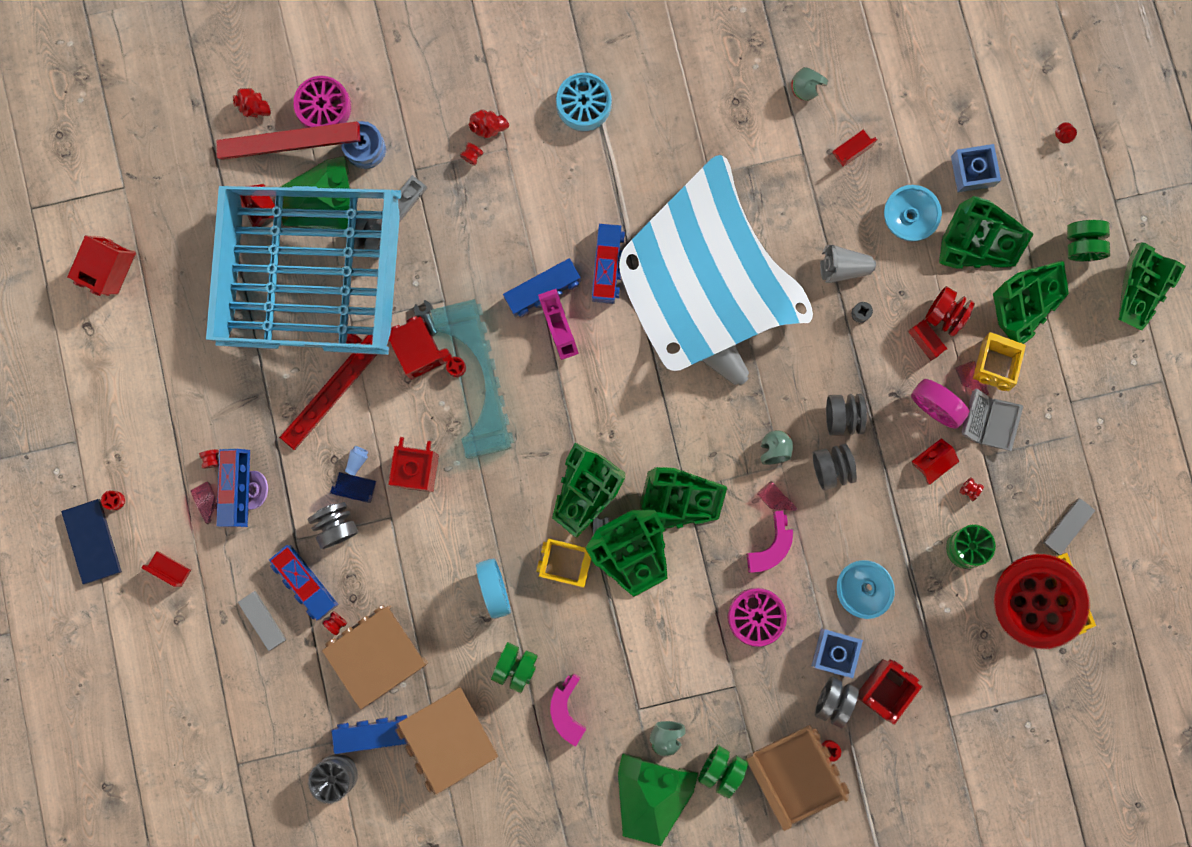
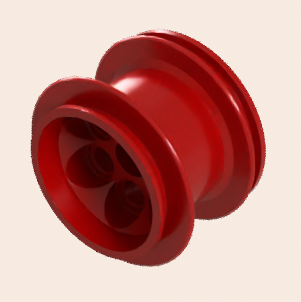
[994,554,1090,649]

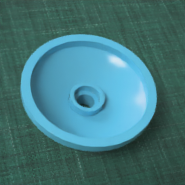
[884,185,942,241]
[837,560,895,619]

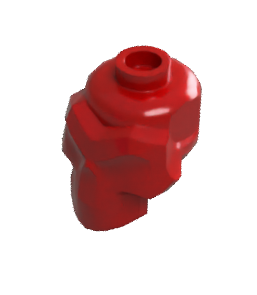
[233,88,271,118]
[469,110,510,138]

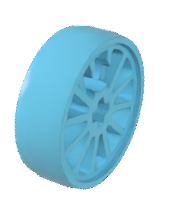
[556,73,612,131]
[476,558,511,619]

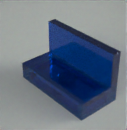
[330,472,376,503]

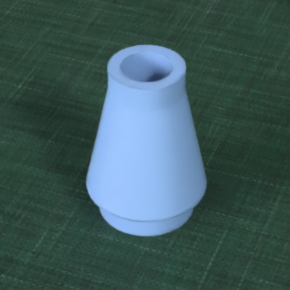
[345,446,368,476]

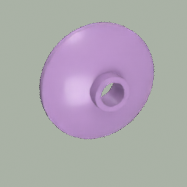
[248,471,268,509]

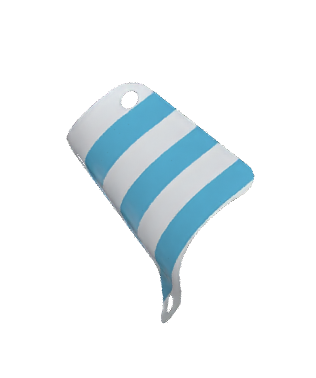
[619,155,813,371]

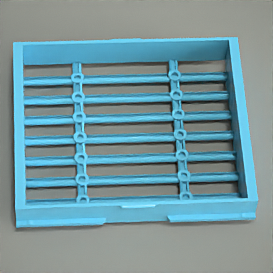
[206,186,401,355]

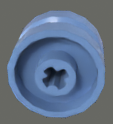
[341,121,386,169]

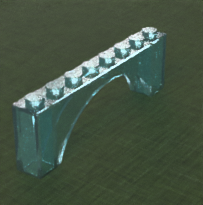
[430,299,514,459]

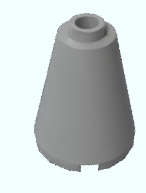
[820,245,876,283]
[701,345,749,385]

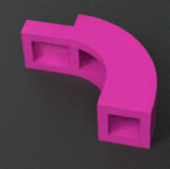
[538,289,579,360]
[746,511,793,573]
[550,674,586,747]

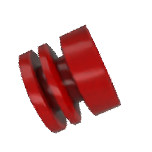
[924,286,975,337]

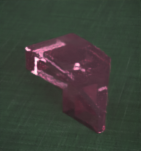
[955,360,989,395]
[757,481,797,511]
[190,482,217,524]

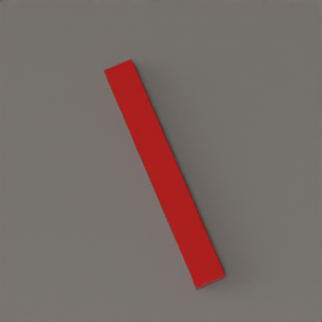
[216,121,360,160]
[279,335,389,450]

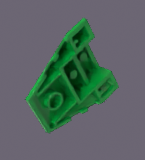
[280,156,351,229]
[939,196,1034,269]
[1118,242,1186,331]
[993,261,1069,344]
[552,443,625,538]
[640,467,727,532]
[585,510,668,597]
[618,753,698,846]

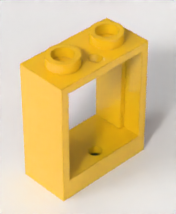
[973,332,1026,392]
[536,538,591,587]

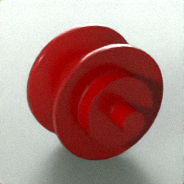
[1055,122,1077,144]

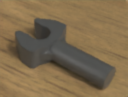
[414,300,438,335]

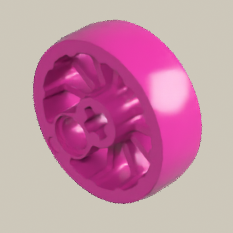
[293,76,351,128]
[911,379,969,429]
[728,588,787,647]

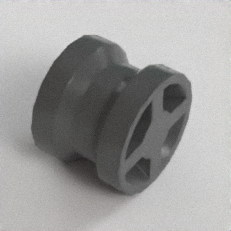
[851,302,873,323]
[593,517,609,535]

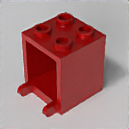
[67,235,136,296]
[389,316,452,380]
[388,437,439,493]
[857,659,923,725]

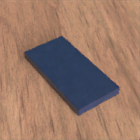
[61,499,122,585]

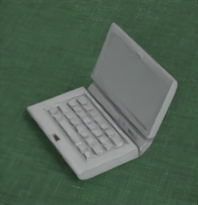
[961,389,1023,451]

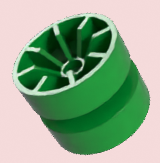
[1067,220,1110,262]
[946,525,996,569]
[491,642,538,693]
[698,745,748,799]

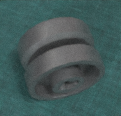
[815,677,859,728]

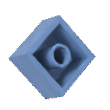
[951,144,1001,193]
[811,628,863,678]

